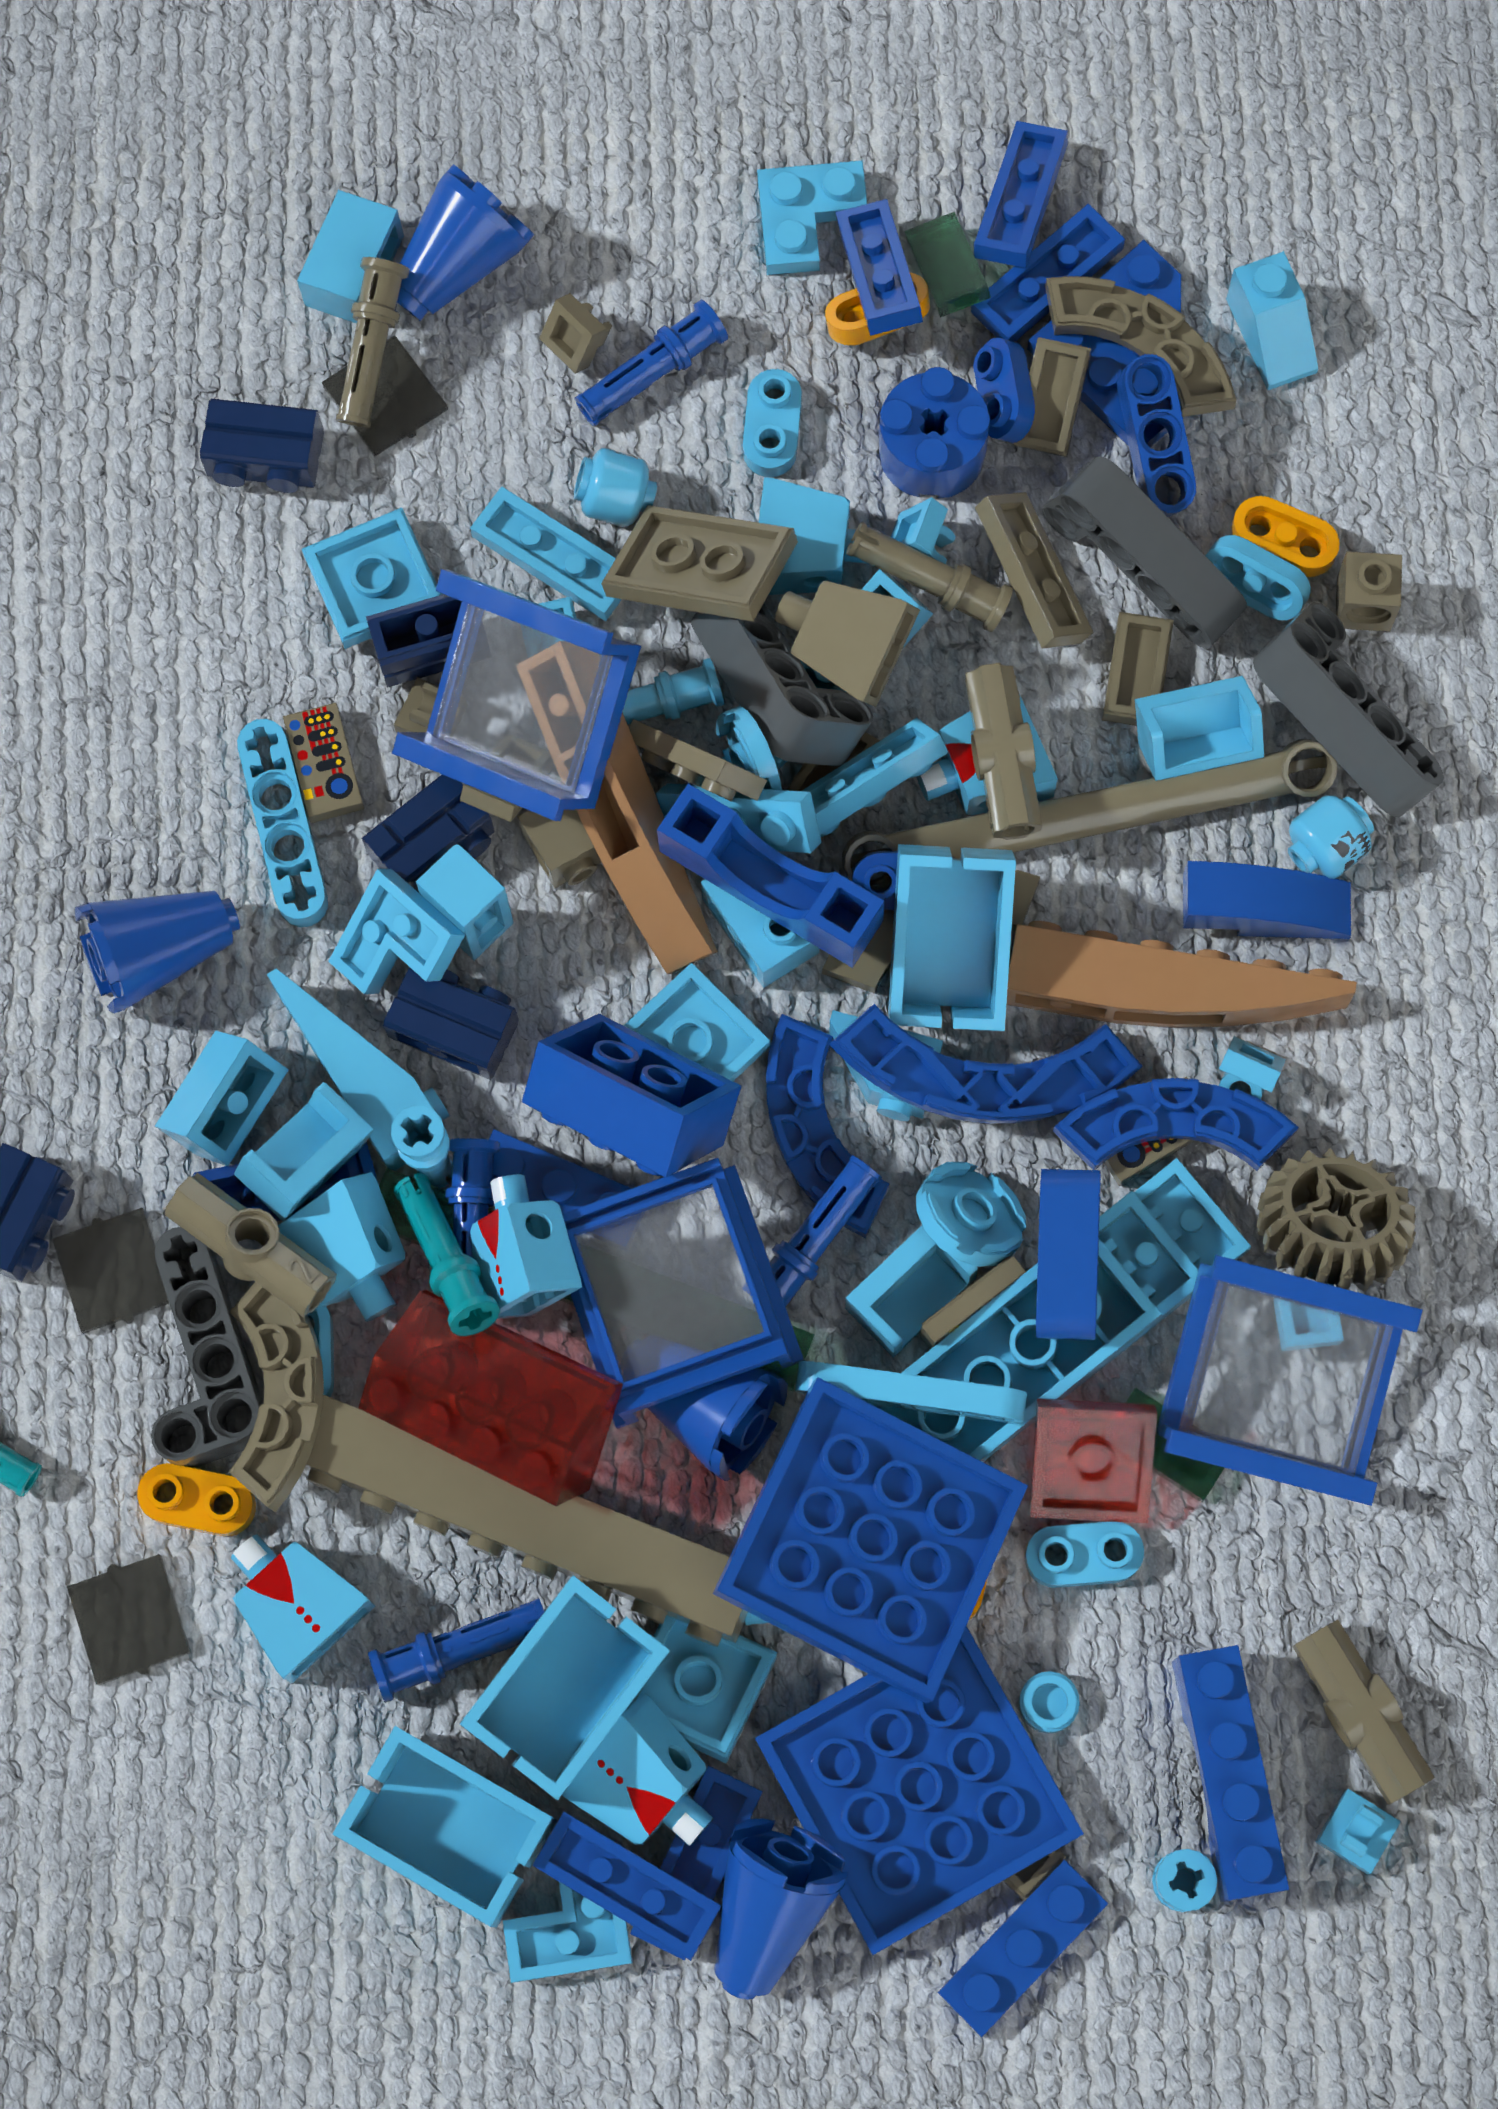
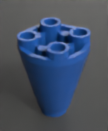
[397,164,534,321]

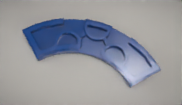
[766,1014,890,1239]
[1053,1078,1299,1171]

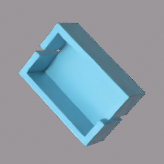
[888,844,1016,1031]
[459,1575,670,1800]
[333,1726,558,1928]

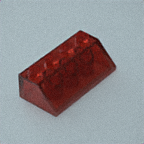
[358,1289,623,1506]

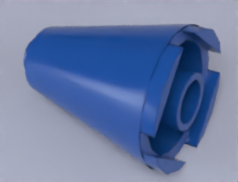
[75,891,240,1014]
[620,1335,787,1481]
[714,1818,848,2000]

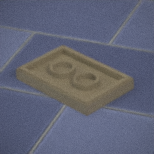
[601,505,798,622]

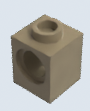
[1336,551,1402,632]
[517,809,602,889]

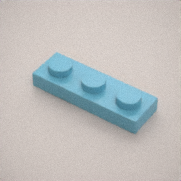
[470,486,622,621]
[802,717,948,837]
[656,783,822,853]

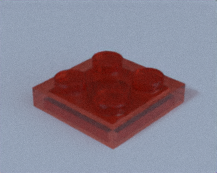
[1029,1399,1157,1524]

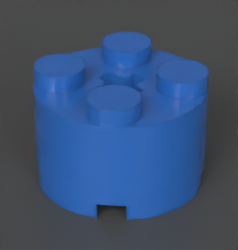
[879,367,990,499]

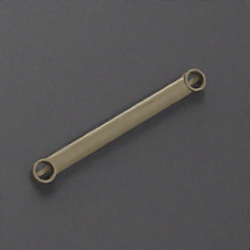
[842,739,1337,890]

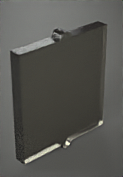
[322,335,448,457]
[52,1208,169,1334]
[67,1554,191,1686]

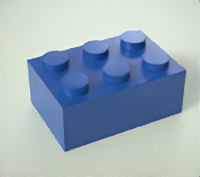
[522,1014,741,1178]

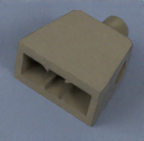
[775,581,920,707]

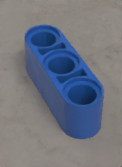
[1117,354,1196,517]
[1036,1169,1101,1340]

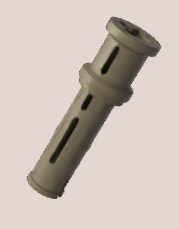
[336,257,410,428]
[846,522,1013,632]

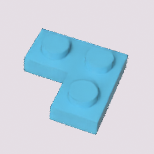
[757,160,867,275]
[328,869,466,994]
[503,1840,633,1983]

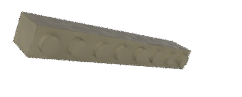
[305,1395,748,1647]

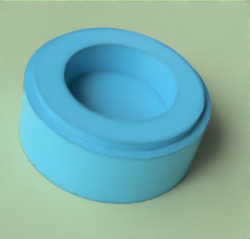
[1019,1671,1080,1733]

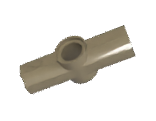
[965,663,1042,840]
[165,1173,336,1317]
[1292,1619,1435,1805]

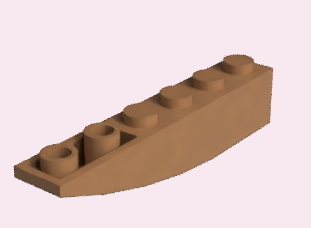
[517,641,718,974]
[1006,921,1357,1028]

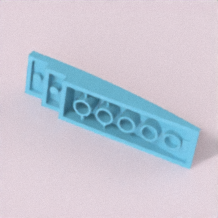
[871,1158,1251,1462]

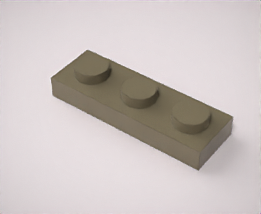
[975,492,1094,649]
[629,719,767,802]

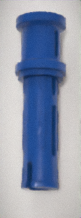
[574,299,728,426]
[445,1138,500,1315]
[742,1155,882,1307]
[368,1598,544,1703]

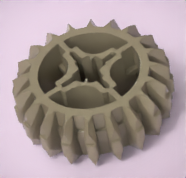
[1257,1147,1416,1292]

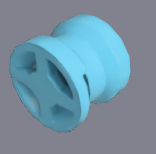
[1152,1849,1218,1912]

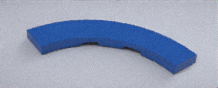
[829,1004,1143,1124]

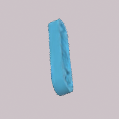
[237,719,328,927]
[795,1361,1027,1423]

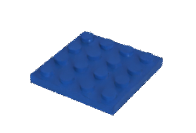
[712,1377,1028,1703]
[755,1626,1084,1956]

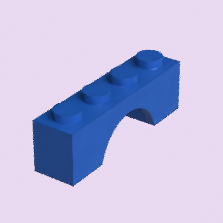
[657,783,884,968]
[1172,1645,1289,1902]

